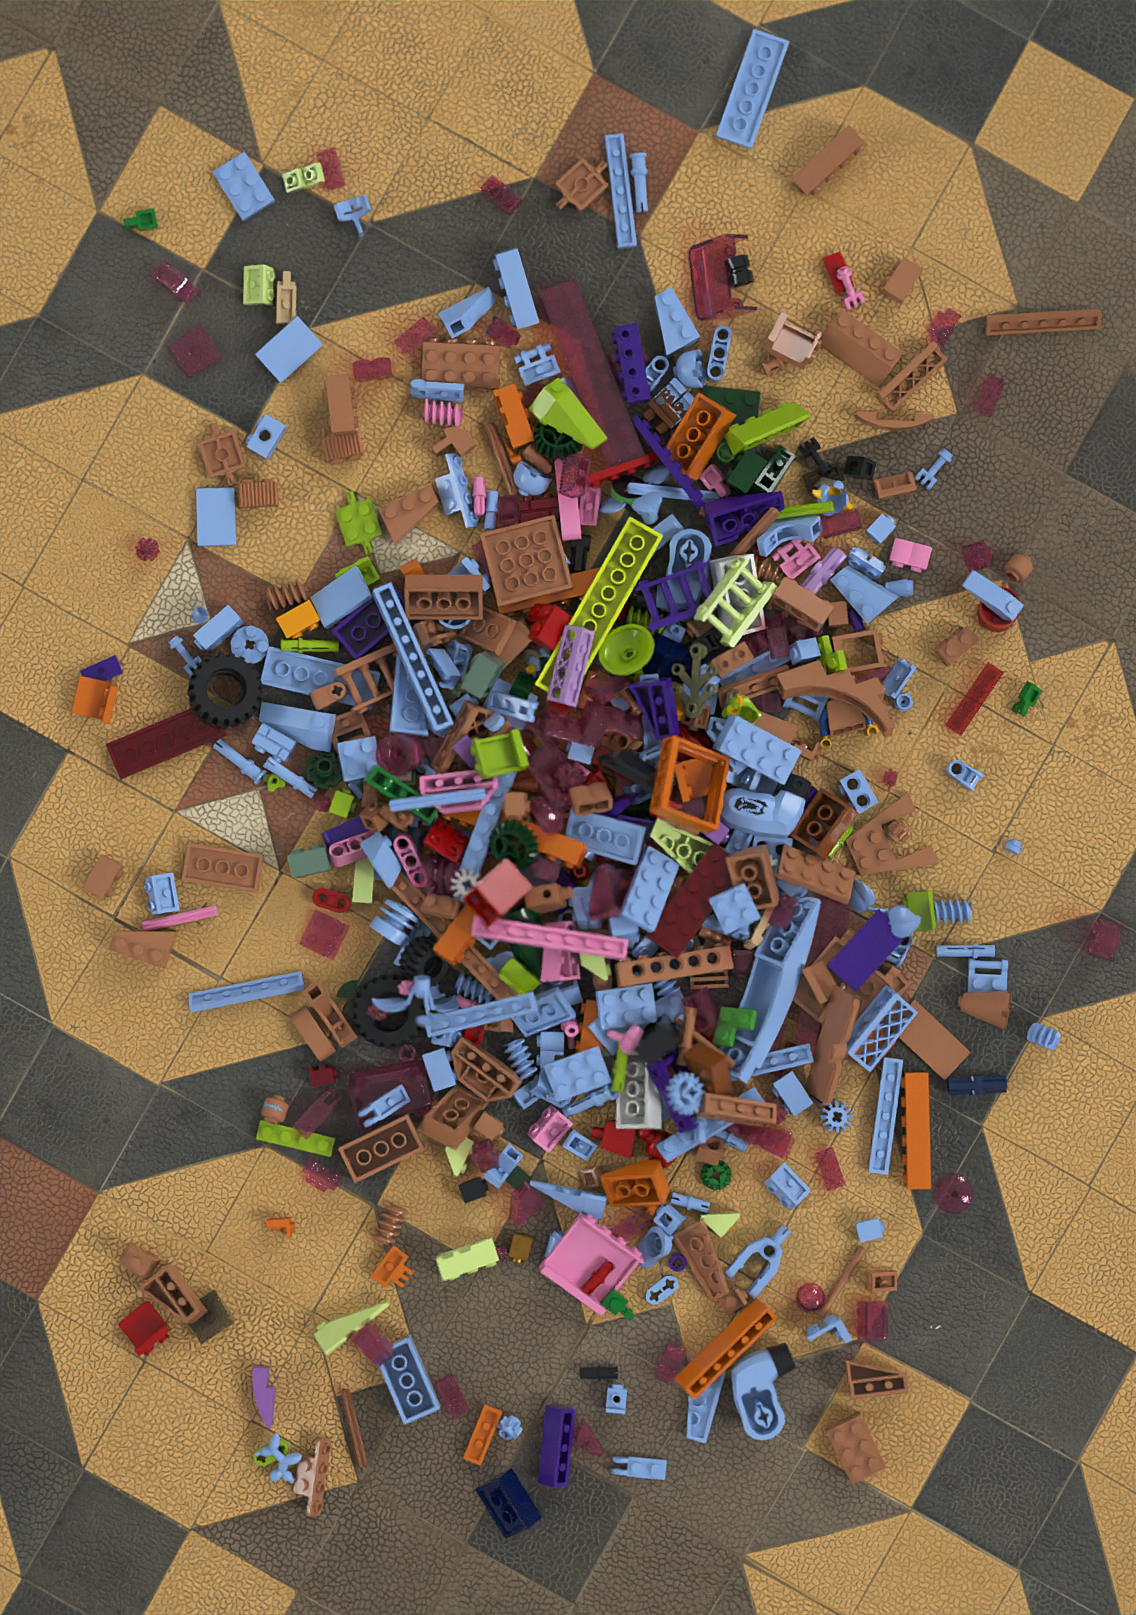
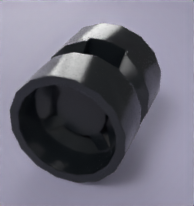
[724,254,755,288]

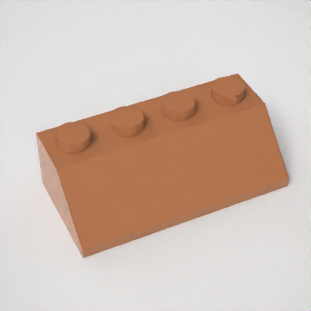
[820,308,903,387]
[405,575,483,620]

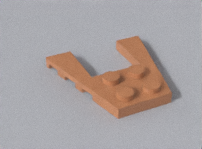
[845,793,939,876]

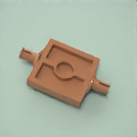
[555,158,609,212]
[199,422,247,487]

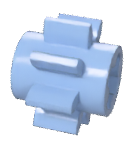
[497,1416,523,1440]

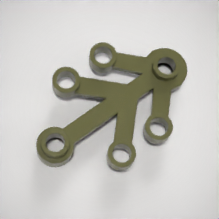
[672,643,719,718]

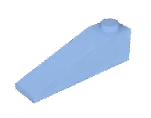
[530,1180,607,1220]

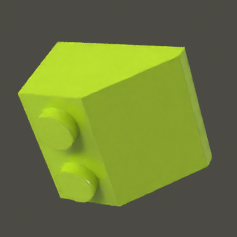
[902,891,936,931]

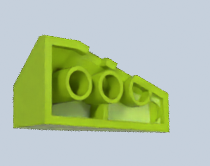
[529,378,607,450]

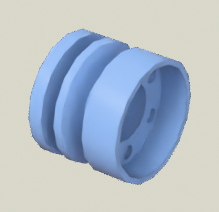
[369,899,420,947]

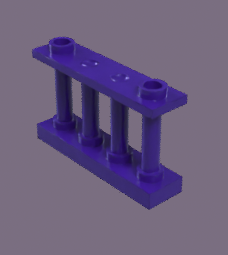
[634,560,720,632]
[645,1041,703,1133]

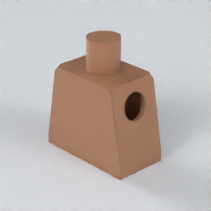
[525,883,574,914]
[119,1241,161,1277]

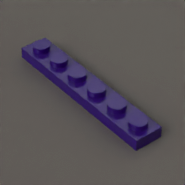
[631,415,705,509]

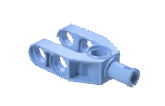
[724,1224,792,1299]

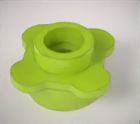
[263,773,286,792]

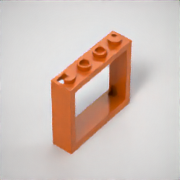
[650,735,730,834]

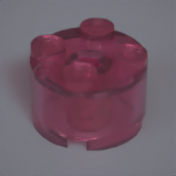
[1087,919,1123,962]

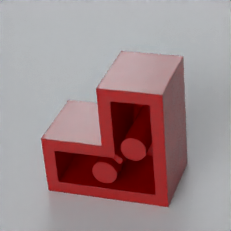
[526,603,572,650]

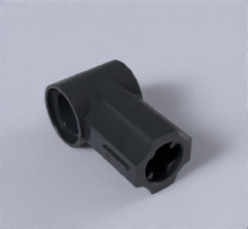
[569,534,591,572]

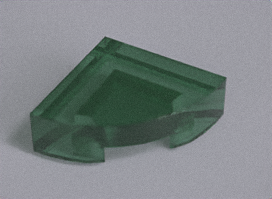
[336,980,358,999]

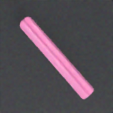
[142,906,218,932]

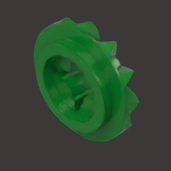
[701,1160,732,1190]

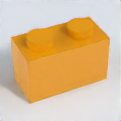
[276,600,321,640]

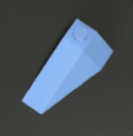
[259,702,336,752]

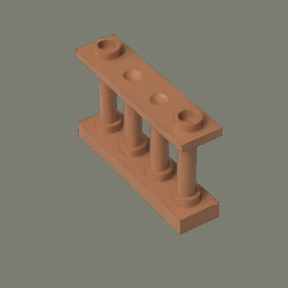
[332,643,399,715]

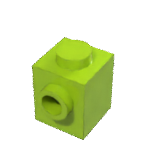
[328,788,357,819]

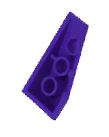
[703,491,785,547]

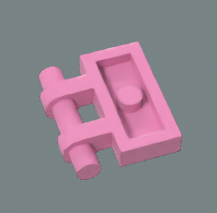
[771,539,821,579]

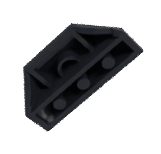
[596,749,657,793]

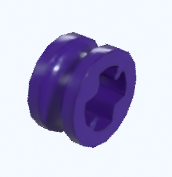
[669,1254,686,1272]

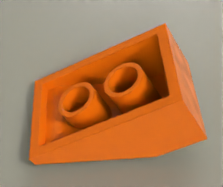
[600,1160,670,1207]

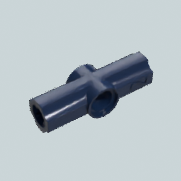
[947,1075,1007,1095]

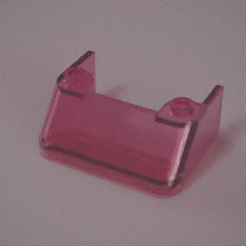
[688,234,757,321]

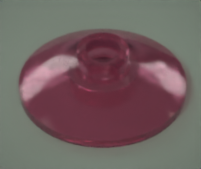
[934,1174,973,1213]

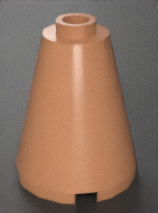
[958,991,1012,1029]

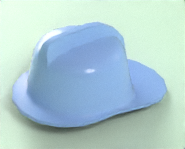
[637,1226,673,1268]

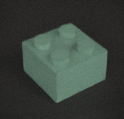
[461,651,507,699]
[287,844,332,879]

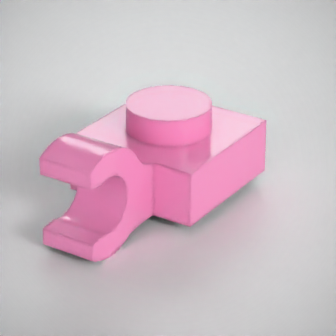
[699,464,732,498]

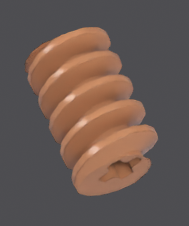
[750,553,784,585]
[266,579,308,611]
[372,1203,408,1246]

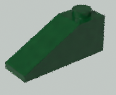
[747,445,796,495]

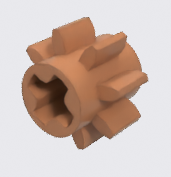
[887,821,910,844]

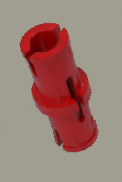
[581,1259,616,1296]

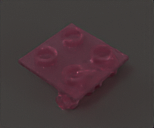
[299,910,350,961]

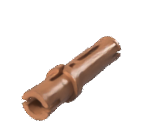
[676,1007,697,1066]

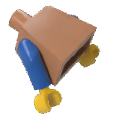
[819,698,878,748]

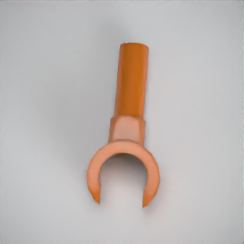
[503,442,522,466]

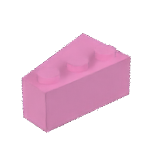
[541,921,580,982]

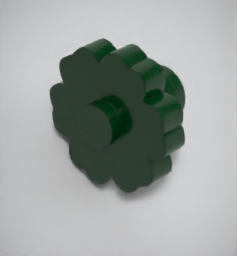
[305,751,342,790]

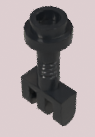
[798,437,832,477]

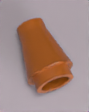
[512,775,540,794]

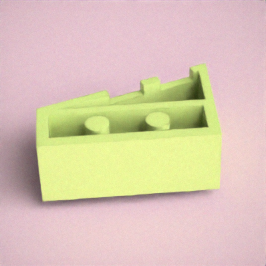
[436,1237,500,1281]

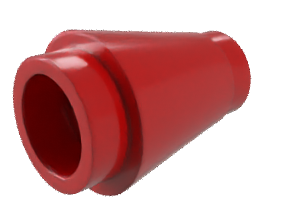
[570,863,589,881]

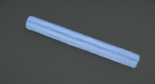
[627,482,720,502]
[389,788,486,811]

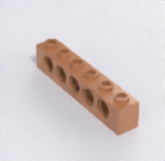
[614,943,734,988]

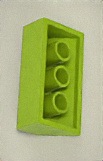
[724,402,810,456]

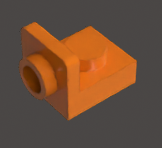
[266,1217,295,1238]

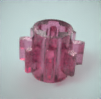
[135,537,160,561]

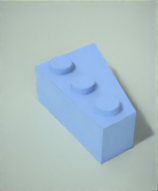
[654,287,700,359]

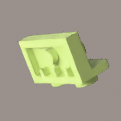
[243,264,275,306]

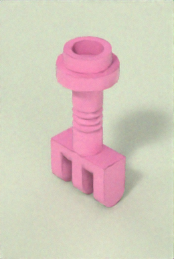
[837,266,865,310]

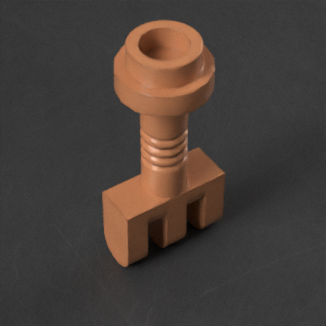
[608,677,644,718]

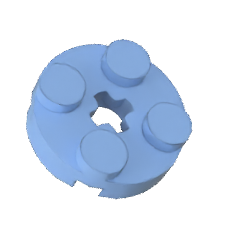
[230,626,269,664]

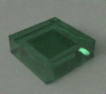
[505,1165,532,1192]

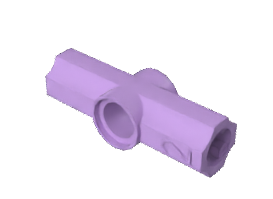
[801,546,847,595]

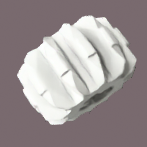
[450,869,482,901]

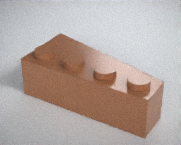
[792,125,867,196]

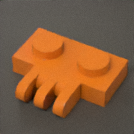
[370,1245,414,1288]

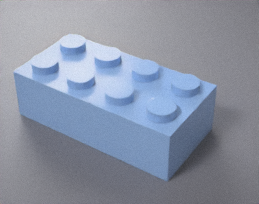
[713,714,802,785]
[374,1335,441,1424]

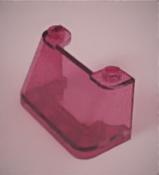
[588,864,665,921]
[349,1060,433,1131]

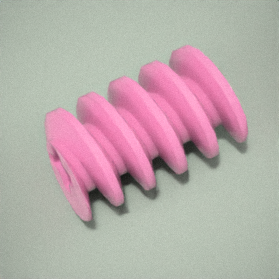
[423,398,464,427]

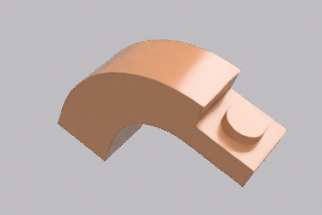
[303,980,358,1048]

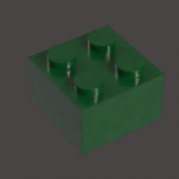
[725,449,767,496]

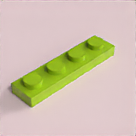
[256,1120,336,1157]

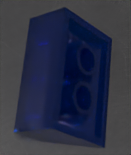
[475,1468,542,1539]

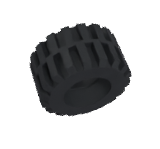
[399,935,450,988]

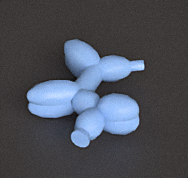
[255,1433,302,1483]

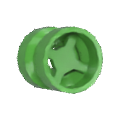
[716,443,735,464]

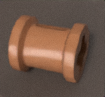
[761,356,785,377]

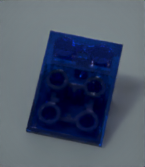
[642,633,710,684]

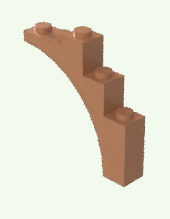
[775,660,895,738]

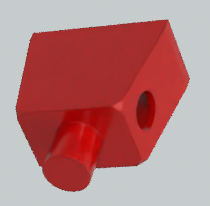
[591,1120,636,1158]

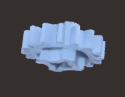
[667,1072,705,1115]

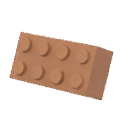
[338,1113,425,1183]

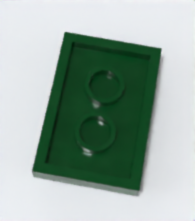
[703,386,760,426]

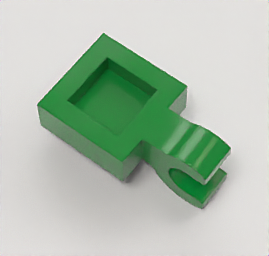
[123,208,158,232]
[1011,681,1042,717]
[600,1288,635,1321]

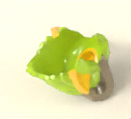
[722,689,761,724]

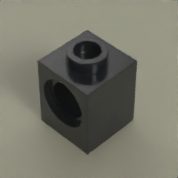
[843,455,877,481]
[458,1176,489,1204]

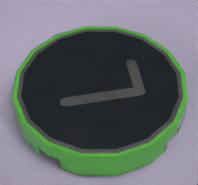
[610,473,647,504]

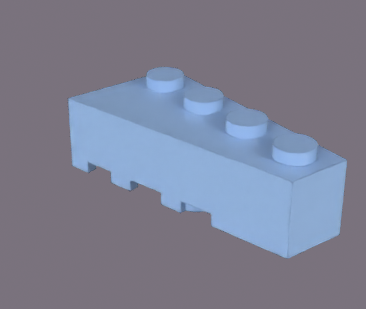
[493,248,539,330]

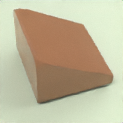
[579,1166,604,1190]

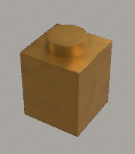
[508,1232,533,1263]

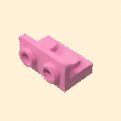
[527,1105,574,1153]

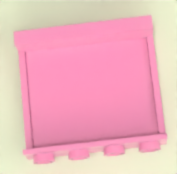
[539,1212,644,1316]

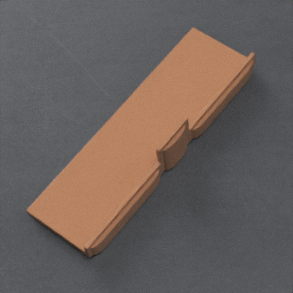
[804,985,859,1106]

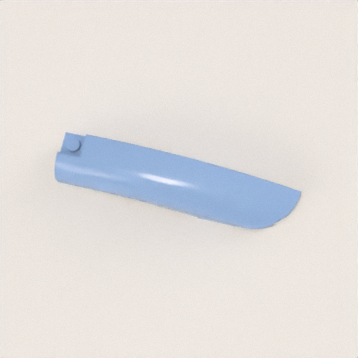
[719,897,821,1084]

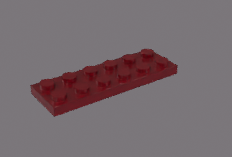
[106,700,227,780]
[646,843,732,959]

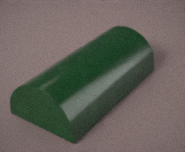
[499,899,544,979]

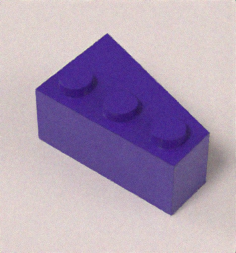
[628,677,680,740]

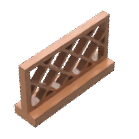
[431,700,507,774]

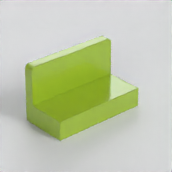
[499,956,541,995]

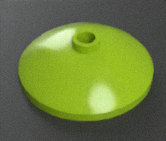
[599,624,654,675]

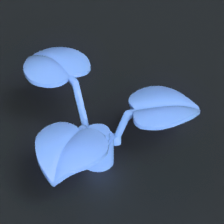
[599,465,671,525]
[849,879,921,938]
[372,975,458,1026]

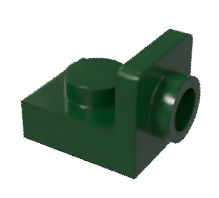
[509,671,537,700]

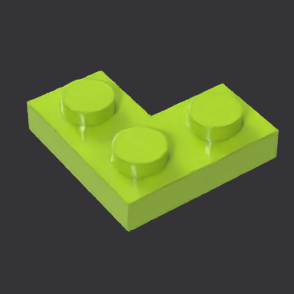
[816,635,848,675]

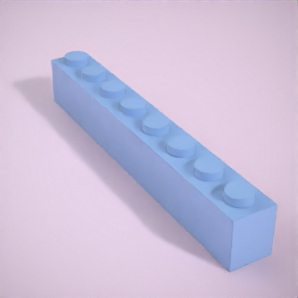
[372,583,453,734]

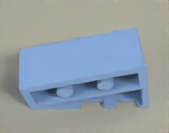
[830,565,900,624]

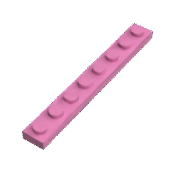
[471,915,628,960]

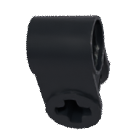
[689,628,724,655]

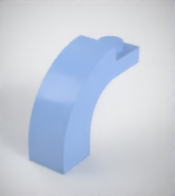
[757,514,823,557]

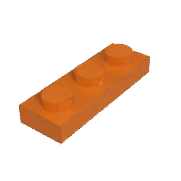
[463,1404,503,1466]

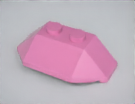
[419,770,498,814]

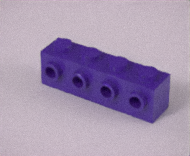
[611,323,651,405]
[538,1405,575,1487]

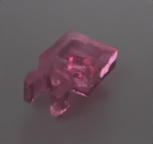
[768,894,797,930]

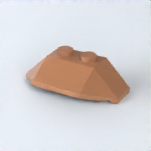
[451,1037,522,1102]

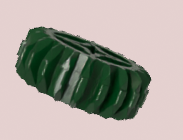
[534,423,584,462]
[488,819,540,870]

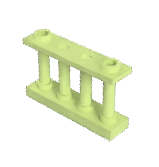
[693,557,778,648]

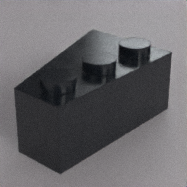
[633,1013,680,1066]

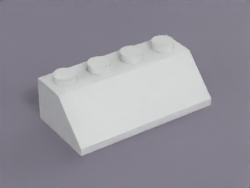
[709,554,766,635]
[616,1051,661,1129]

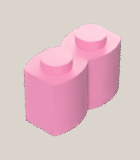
[889,538,932,573]

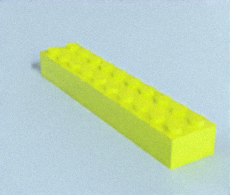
[534,517,663,698]

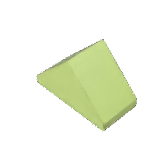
[700,1212,740,1238]

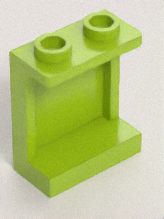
[470,728,529,780]

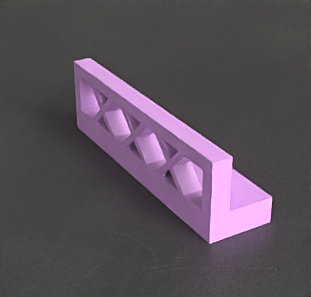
[547,625,595,707]

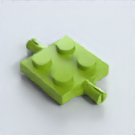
[335,491,384,555]

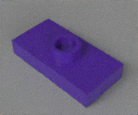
[80,655,123,681]

